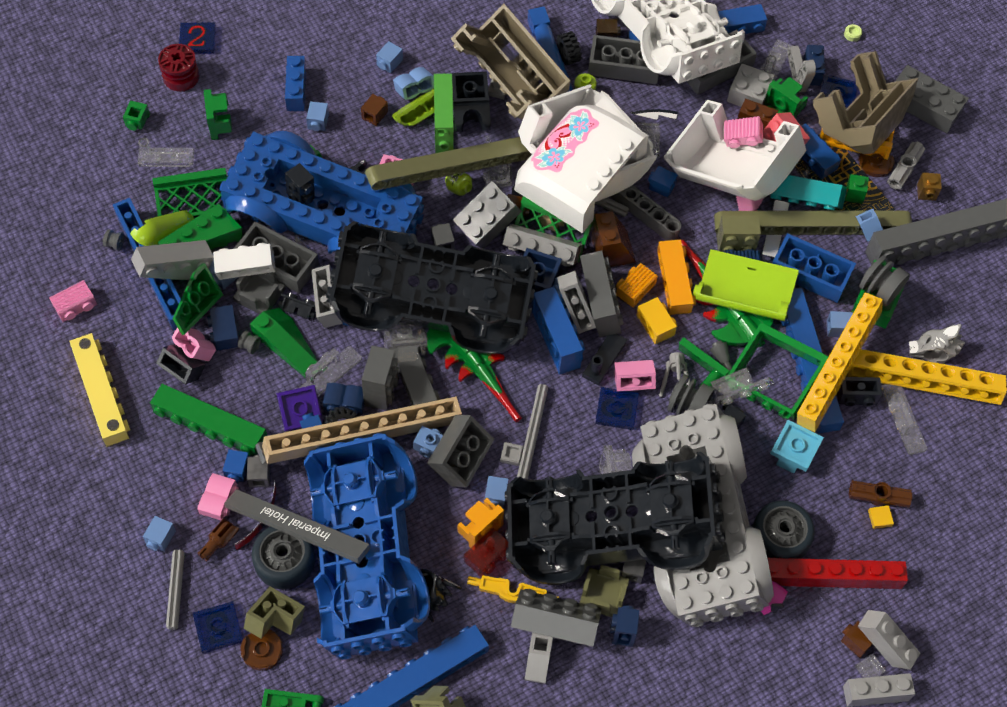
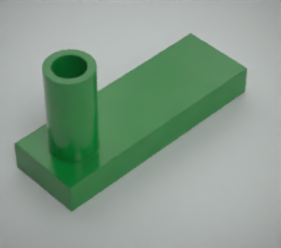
[679,337,730,388]

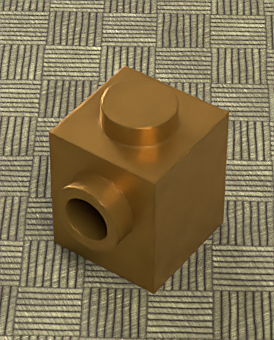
[917,173,942,201]

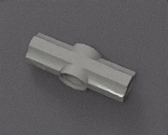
[887,141,925,190]

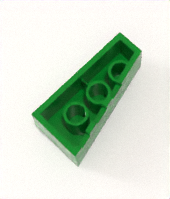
[158,204,242,250]

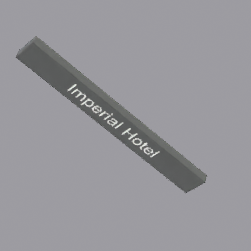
[224,489,370,563]

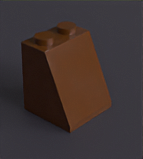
[591,211,636,267]

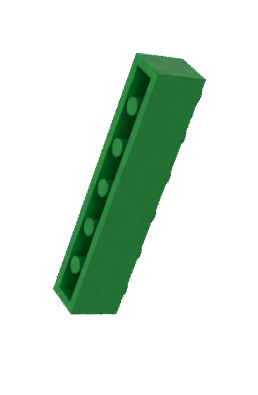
[150,384,267,456]

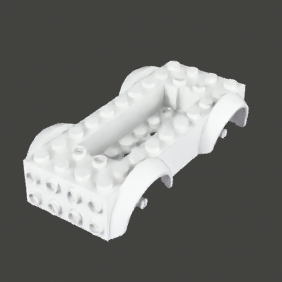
[592,0,745,84]

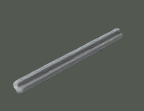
[517,384,548,479]

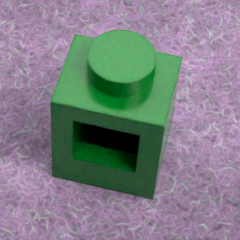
[123,100,150,131]

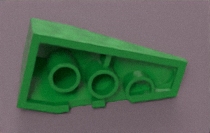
[173,263,223,335]
[250,308,321,379]

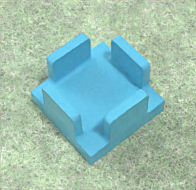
[770,420,824,473]

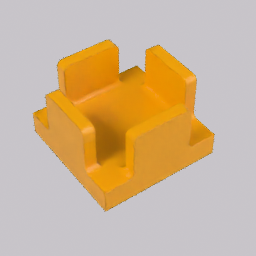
[457,498,504,552]

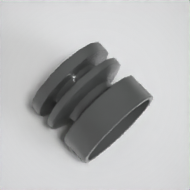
[859,255,910,307]
[667,374,715,415]

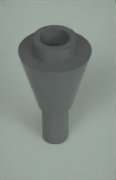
[710,340,732,371]

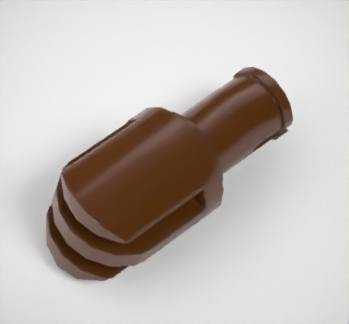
[197,518,239,562]

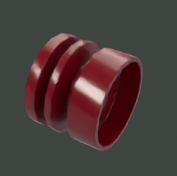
[158,44,200,92]

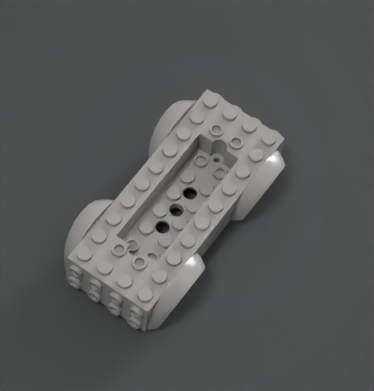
[632,404,774,627]

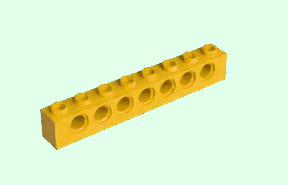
[797,292,883,432]
[847,349,1007,405]

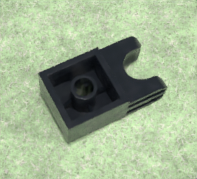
[452,71,491,132]

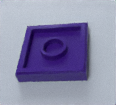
[276,385,323,432]

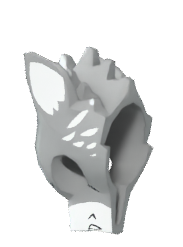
[909,324,965,363]

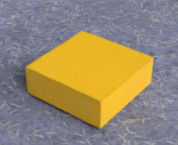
[868,505,894,529]

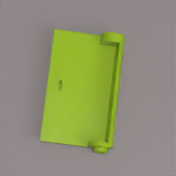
[693,249,799,322]

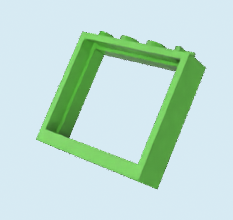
[434,74,454,153]

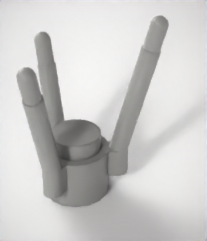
[659,352,690,397]

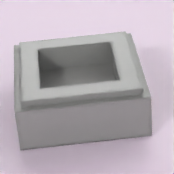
[500,442,524,466]

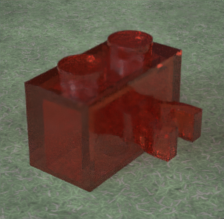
[464,528,509,578]

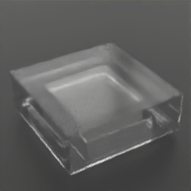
[855,654,886,678]

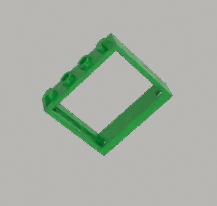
[725,323,829,421]

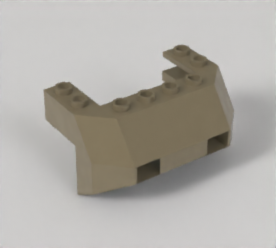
[451,4,570,120]
[813,51,919,154]

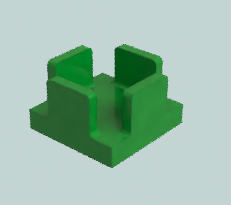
[764,77,808,119]
[204,89,232,140]

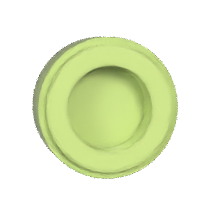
[844,24,862,42]

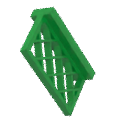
[152,168,232,218]
[515,196,594,263]

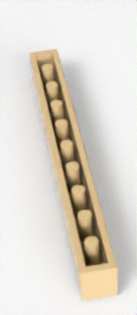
[262,397,462,464]

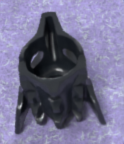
[420,569,462,623]

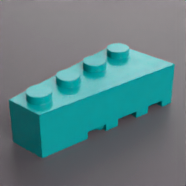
[770,175,847,210]

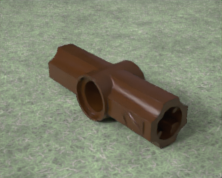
[848,480,912,508]

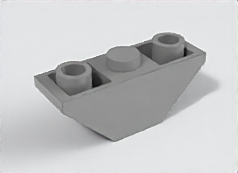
[525,632,553,684]

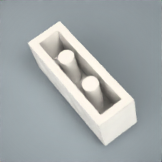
[213,243,275,280]

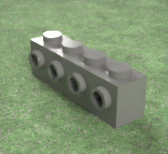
[503,224,582,267]

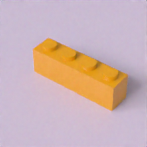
[657,240,696,315]

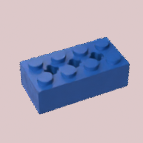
[772,233,856,303]
[532,286,585,375]

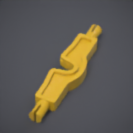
[467,575,559,603]

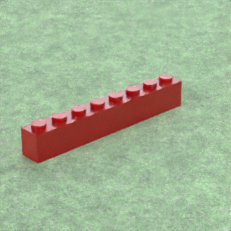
[767,558,908,589]

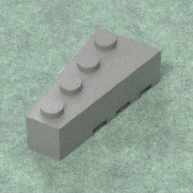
[131,240,214,280]

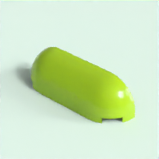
[392,88,434,126]
[130,210,194,246]

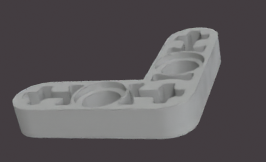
[787,46,816,93]

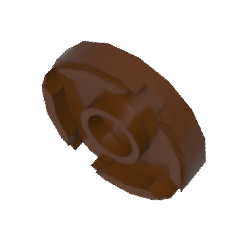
[858,153,895,177]
[240,629,283,671]

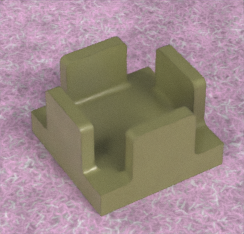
[580,565,629,617]
[410,686,466,707]

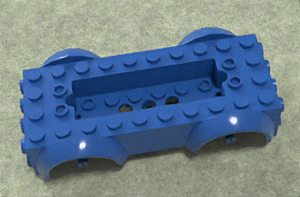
[220,131,425,254]
[304,433,430,660]

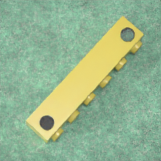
[69,333,130,447]

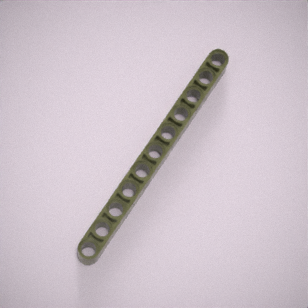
[365,137,532,190]
[714,210,912,235]

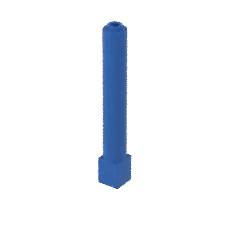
[528,6,573,92]

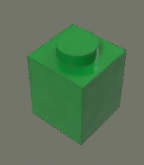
[845,174,869,204]

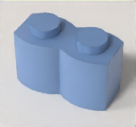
[393,67,434,100]

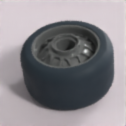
[752,501,815,559]
[252,527,315,589]

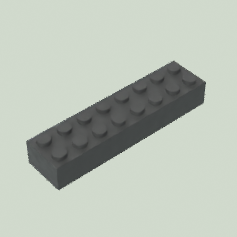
[865,198,1007,265]

